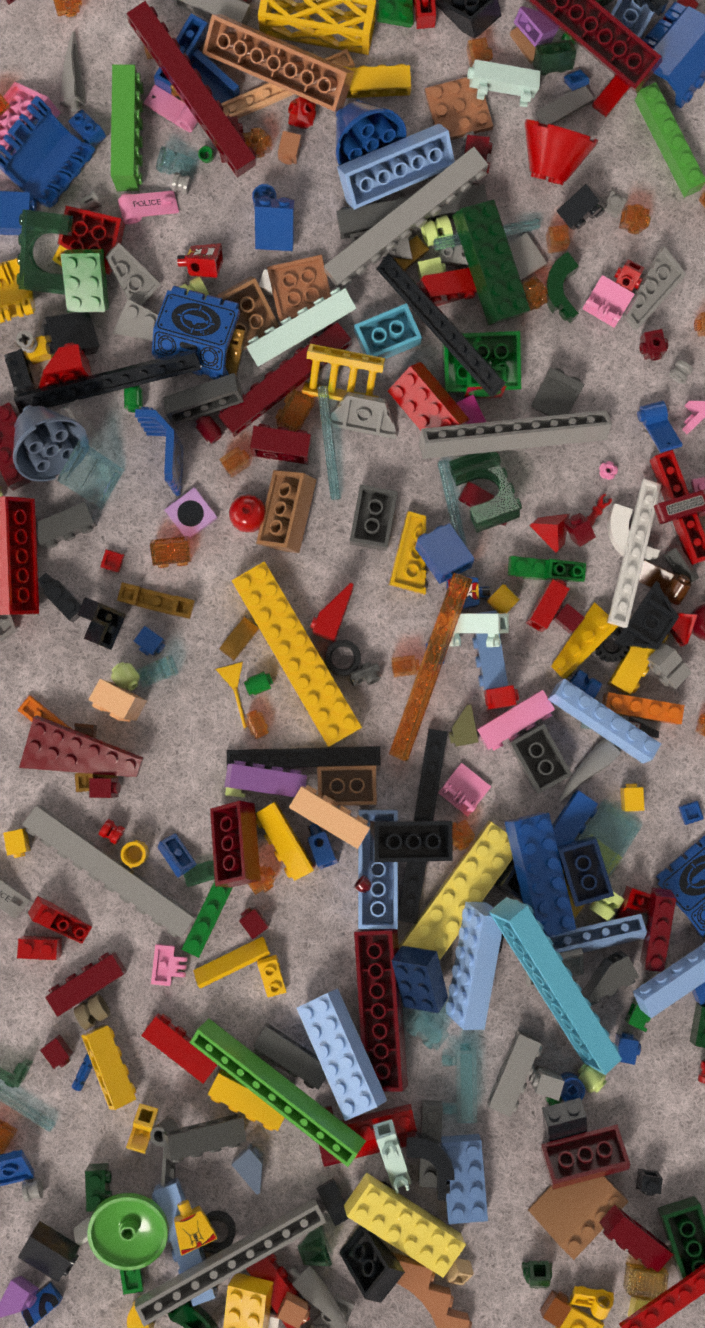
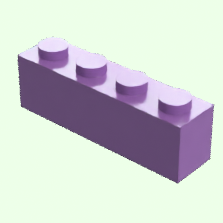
[224,760,307,798]

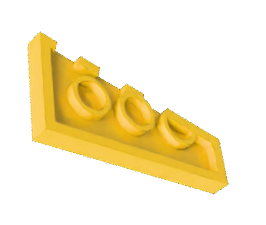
[551,602,618,679]

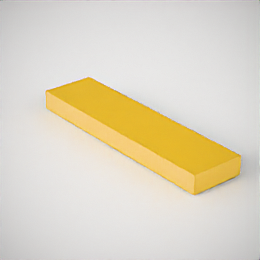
[193,936,270,989]

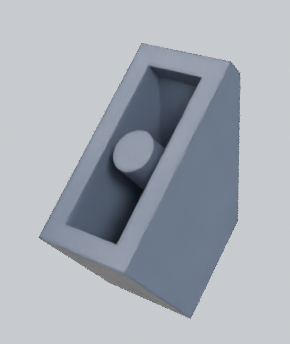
[231,1143,263,1195]

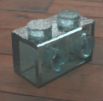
[405,1009,449,1050]

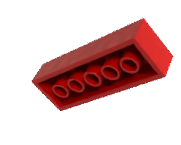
[0,496,39,615]

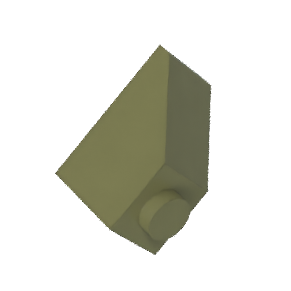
[448,704,479,747]

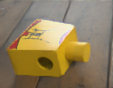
[174,1199,217,1256]

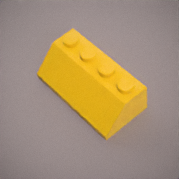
[256,801,315,881]

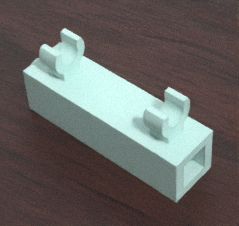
[467,59,540,107]
[438,613,509,647]
[373,1119,412,1194]

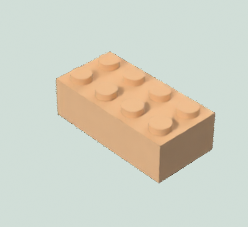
[88,679,147,722]
[289,785,370,849]

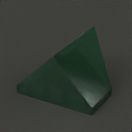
[297,1225,333,1266]

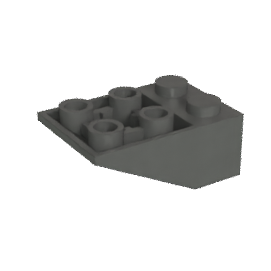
[581,950,639,1005]

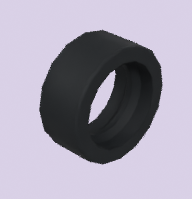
[325,640,361,676]
[201,1210,236,1254]

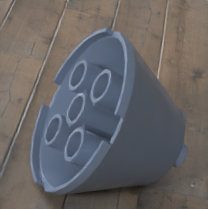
[13,405,89,481]

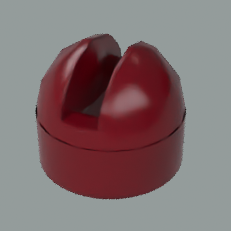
[354,875,371,893]

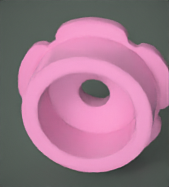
[599,461,618,480]

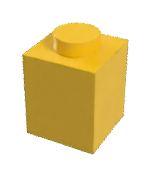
[23,335,51,364]
[620,783,645,812]
[3,828,31,858]

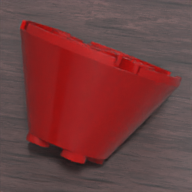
[524,119,599,185]

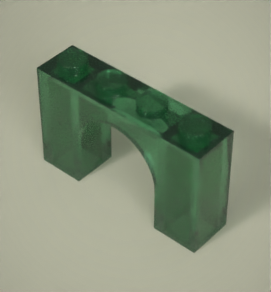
[16,209,73,295]
[449,452,522,533]

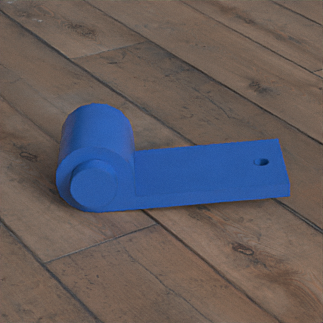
[637,400,682,453]

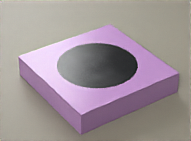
[164,487,218,541]

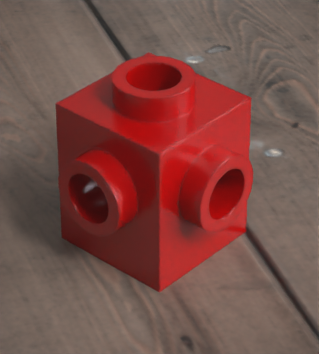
[288,96,316,129]
[614,259,645,292]

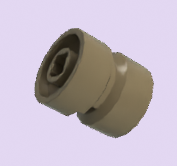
[74,994,111,1030]

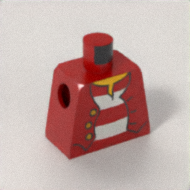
[177,243,223,278]

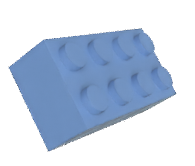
[441,1134,488,1224]

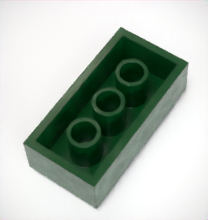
[657,1196,705,1280]

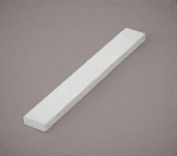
[607,479,662,628]

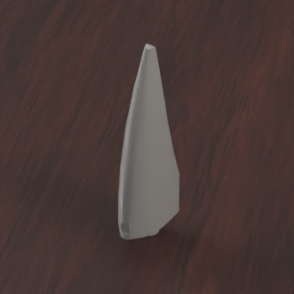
[60,31,85,112]
[559,738,622,802]
[288,1265,349,1328]

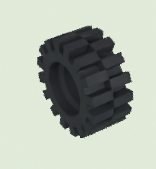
[595,628,629,662]

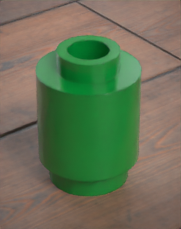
[124,385,143,413]
[244,671,274,696]

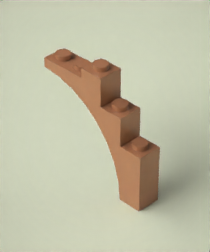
[392,1252,472,1328]

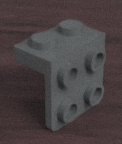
[532,367,585,416]

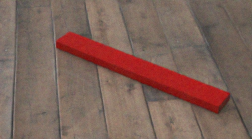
[592,0,699,117]

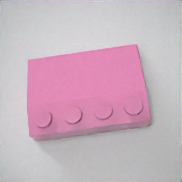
[0,82,61,152]

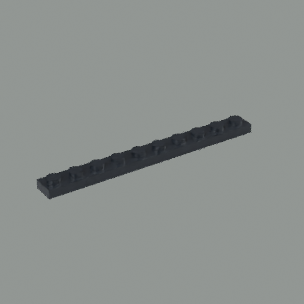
[376,254,506,397]
[13,349,202,414]
[398,729,448,923]

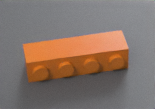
[602,692,685,725]

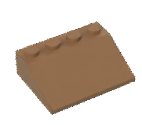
[214,276,280,351]
[528,1176,629,1260]

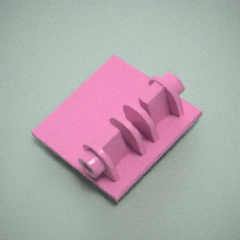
[582,275,635,328]
[438,763,491,817]

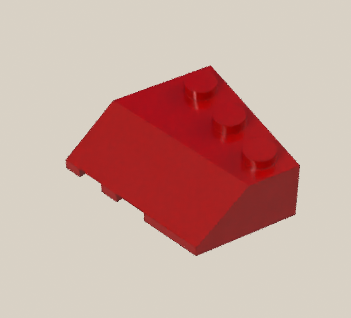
[58,206,125,276]
[38,343,92,389]

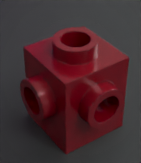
[639,329,668,361]

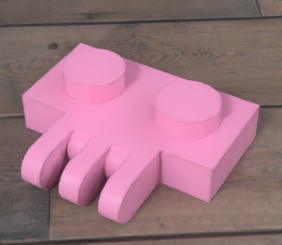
[151,944,188,986]

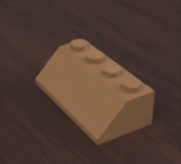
[256,470,316,553]

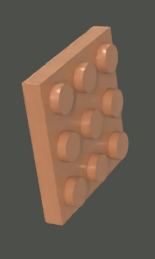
[424,77,493,140]
[267,255,331,323]

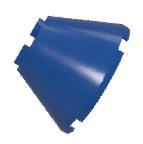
[336,99,406,166]

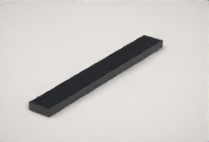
[226,746,381,768]

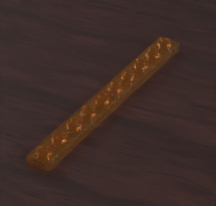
[389,573,473,761]

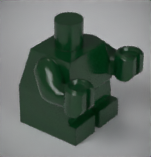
[521,1261,553,1289]

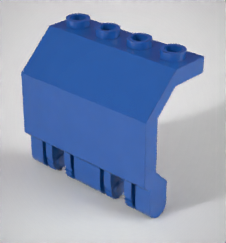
[643,2,705,108]
[0,96,96,208]

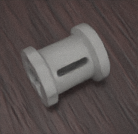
[77,190,102,211]
[16,331,38,353]

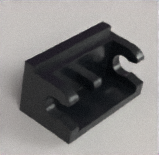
[4,349,36,394]

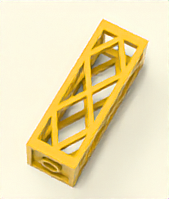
[258,0,376,55]

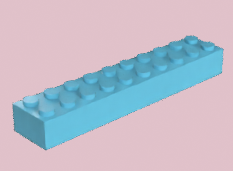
[489,897,622,1075]

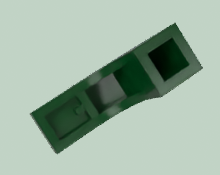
[544,251,579,323]
[167,1300,219,1328]

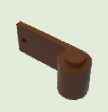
[639,559,692,605]

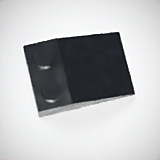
[435,0,502,39]
[339,1225,405,1303]

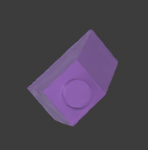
[514,6,559,49]
[0,1276,39,1318]

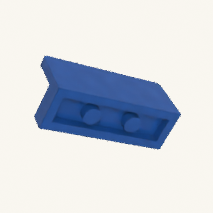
[191,49,240,103]

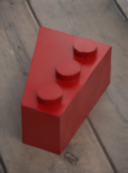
[417,268,477,306]

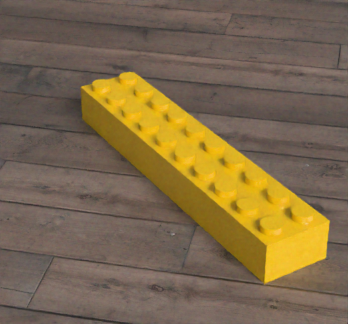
[231,561,362,747]

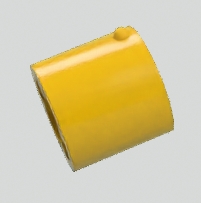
[486,584,520,614]
[121,840,149,868]

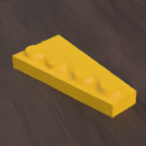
[388,511,426,595]

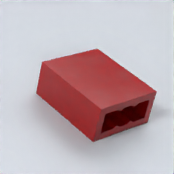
[525,579,570,633]

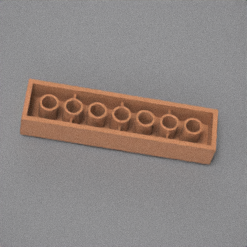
[202,14,354,112]

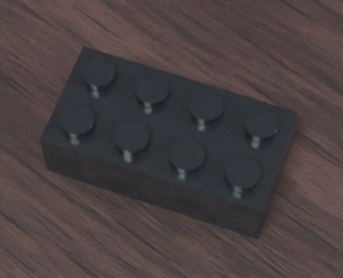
[370,820,453,862]

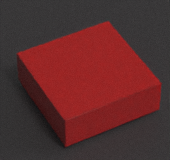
[100,549,125,573]

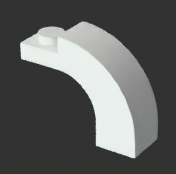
[607,503,660,562]

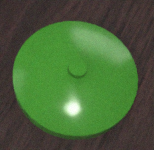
[87,1193,168,1270]

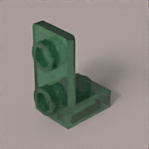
[184,859,215,887]
[0,1059,33,1088]

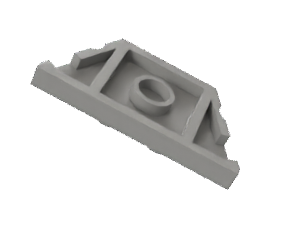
[325,392,397,439]

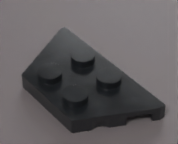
[614,581,679,650]

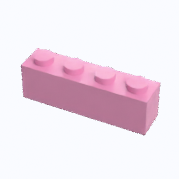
[476,690,555,751]

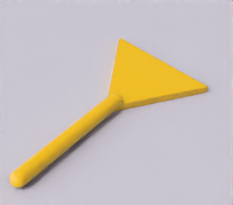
[215,662,247,728]

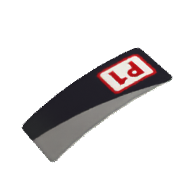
[628,717,661,738]

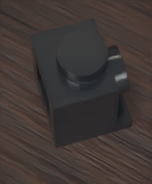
[636,1168,663,1196]

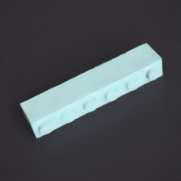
[246,287,357,367]

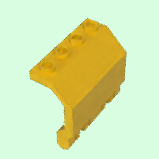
[0,257,36,324]

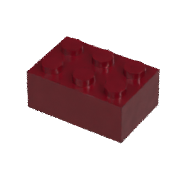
[250,424,312,465]

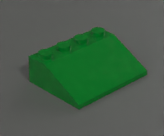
[442,331,522,392]

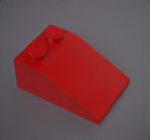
[310,583,354,642]

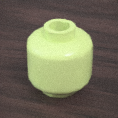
[111,662,140,691]
[577,1063,607,1093]

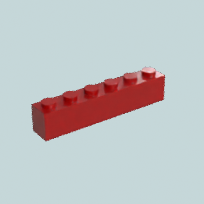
[650,449,705,566]

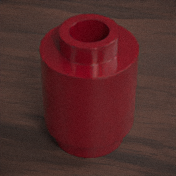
[195,415,223,444]

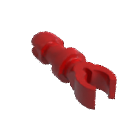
[586,494,612,526]

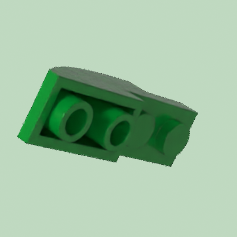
[508,556,586,582]

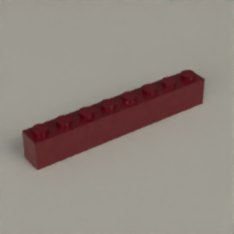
[218,322,352,437]

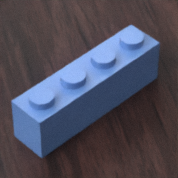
[472,610,508,691]

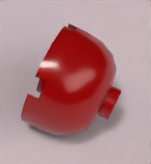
[229,494,266,533]

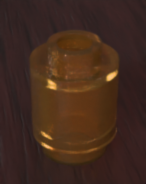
[244,709,269,739]

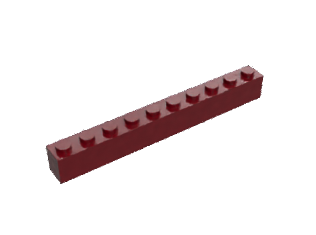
[126,1,257,178]

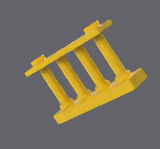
[302,344,385,401]

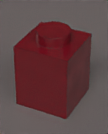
[564,513,596,547]
[553,603,585,634]
[89,777,121,798]
[239,907,269,940]
[40,1034,73,1069]

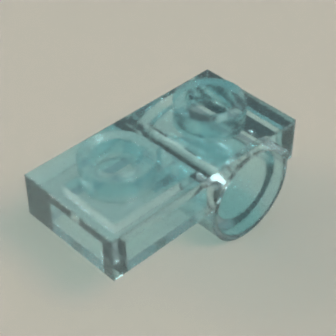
[156,146,197,180]
[136,655,179,688]

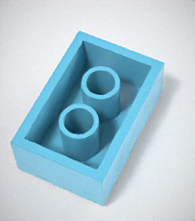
[354,303,422,359]

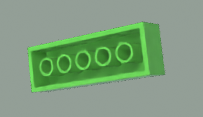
[111,64,144,191]

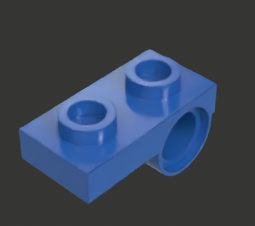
[68,109,106,147]

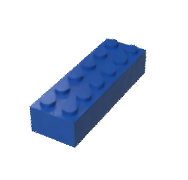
[504,812,576,937]

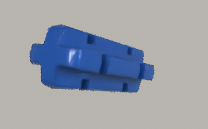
[72,1053,93,1091]

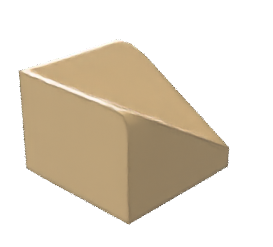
[445,1258,474,1285]

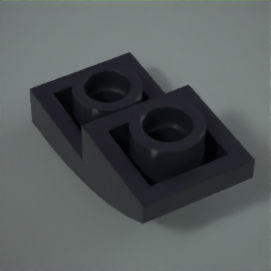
[316,1178,349,1226]

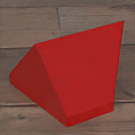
[529,514,570,553]
[670,613,697,647]
[615,885,651,919]

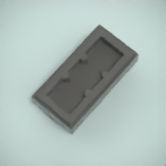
[664,545,700,582]

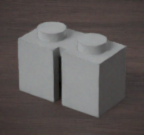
[647,643,691,689]
[529,1065,565,1101]

